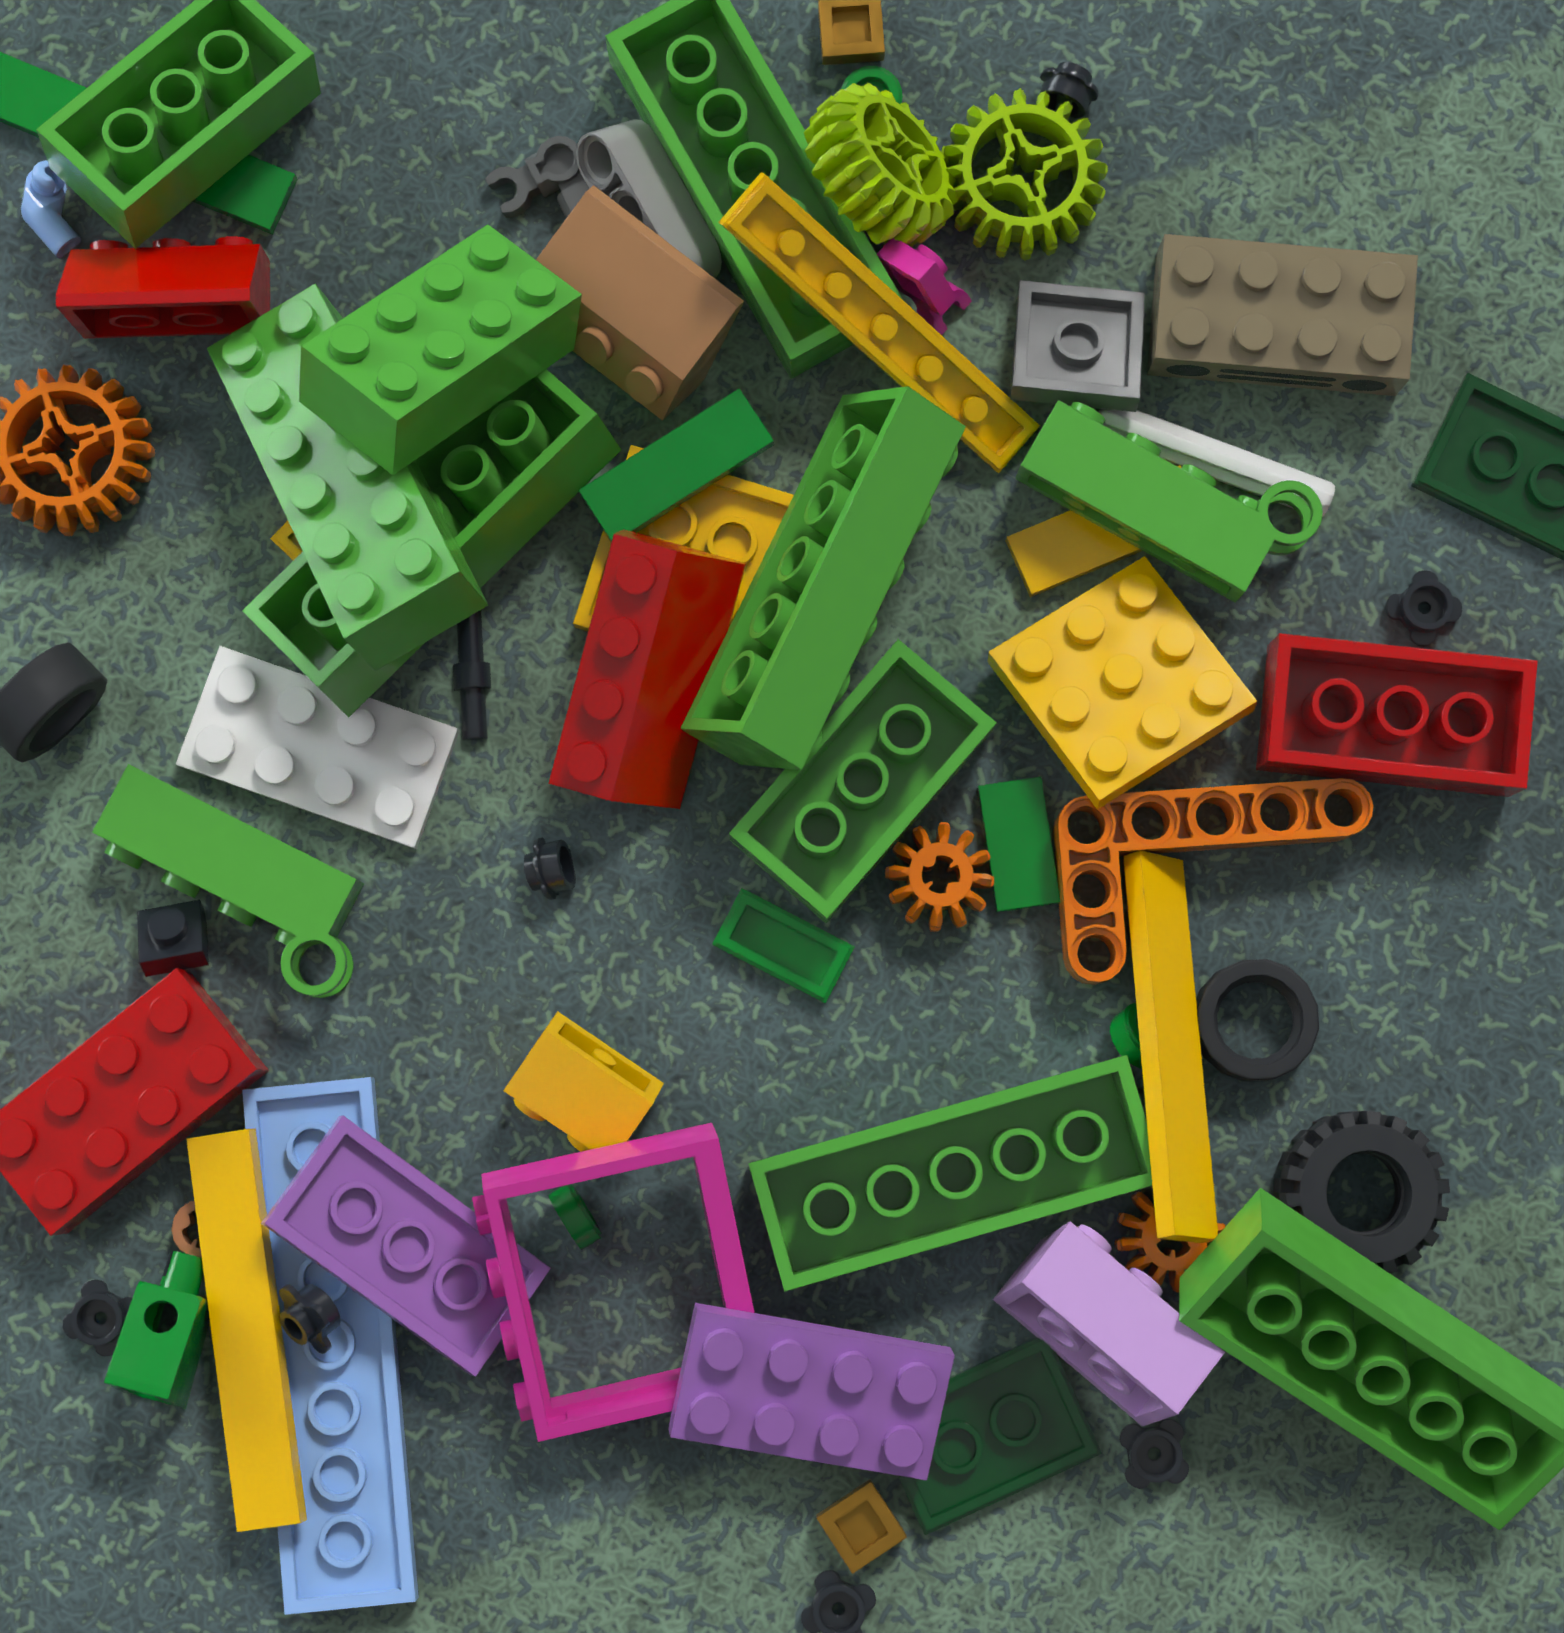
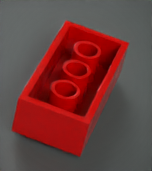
[1256,633,1538,797]
[0,968,269,1236]

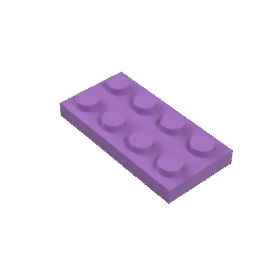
[261,1115,551,1377]
[668,1303,955,1480]

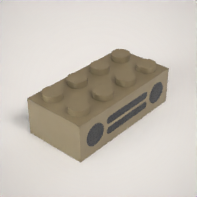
[1147,234,1418,396]

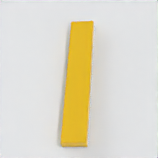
[718,172,1040,473]
[1123,850,1218,1243]
[186,1128,307,1532]

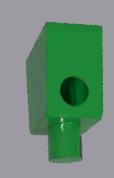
[104,1251,210,1409]

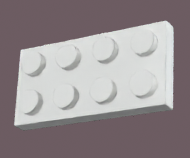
[176,646,460,849]

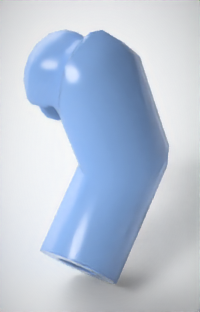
[21,160,81,258]

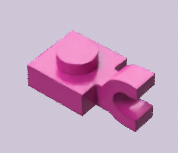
[877,238,972,335]

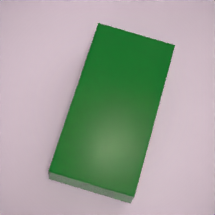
[977,777,1060,913]
[712,888,855,1004]

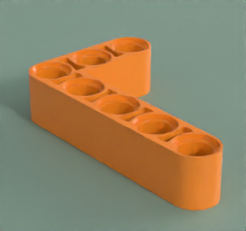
[1053,778,1373,985]

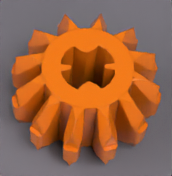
[885,822,994,932]
[1115,1191,1225,1293]

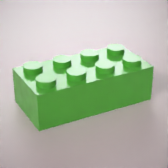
[36,0,321,249]
[299,224,582,475]
[729,639,997,924]

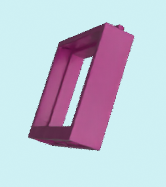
[472,1123,754,1442]

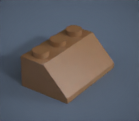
[536,185,744,421]

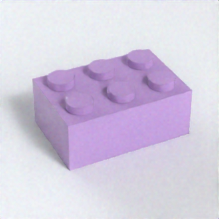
[993,1221,1225,1427]

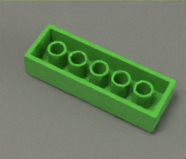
[605,0,902,379]
[207,283,488,671]
[242,369,621,717]
[680,386,966,770]
[748,1055,1152,1292]
[1179,1188,1564,1531]

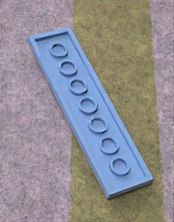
[242,1077,419,1615]

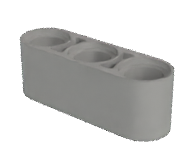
[576,119,722,279]

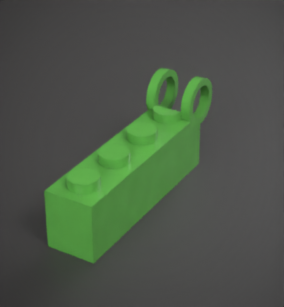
[1015,400,1323,603]
[92,764,364,998]

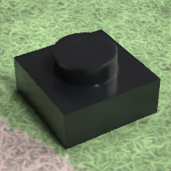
[137,899,209,977]

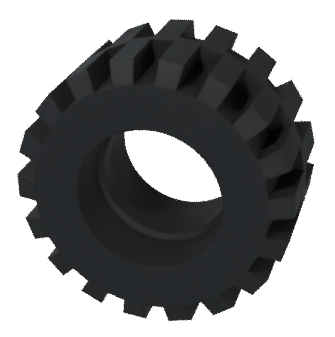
[1273,1111,1450,1273]

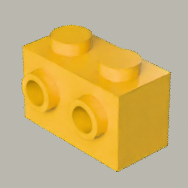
[503,1011,664,1152]

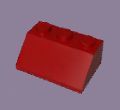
[56,236,270,339]

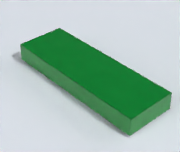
[579,388,774,542]

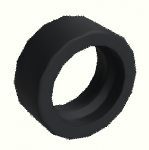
[0,642,107,763]
[1196,959,1319,1081]

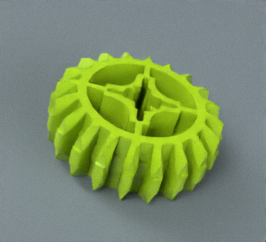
[804,83,958,247]
[941,88,1108,261]

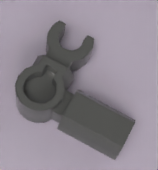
[485,136,589,218]

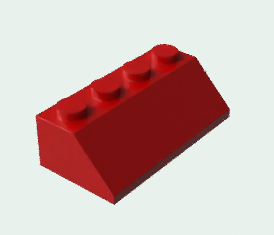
[548,529,747,809]

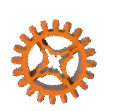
[0,364,155,536]

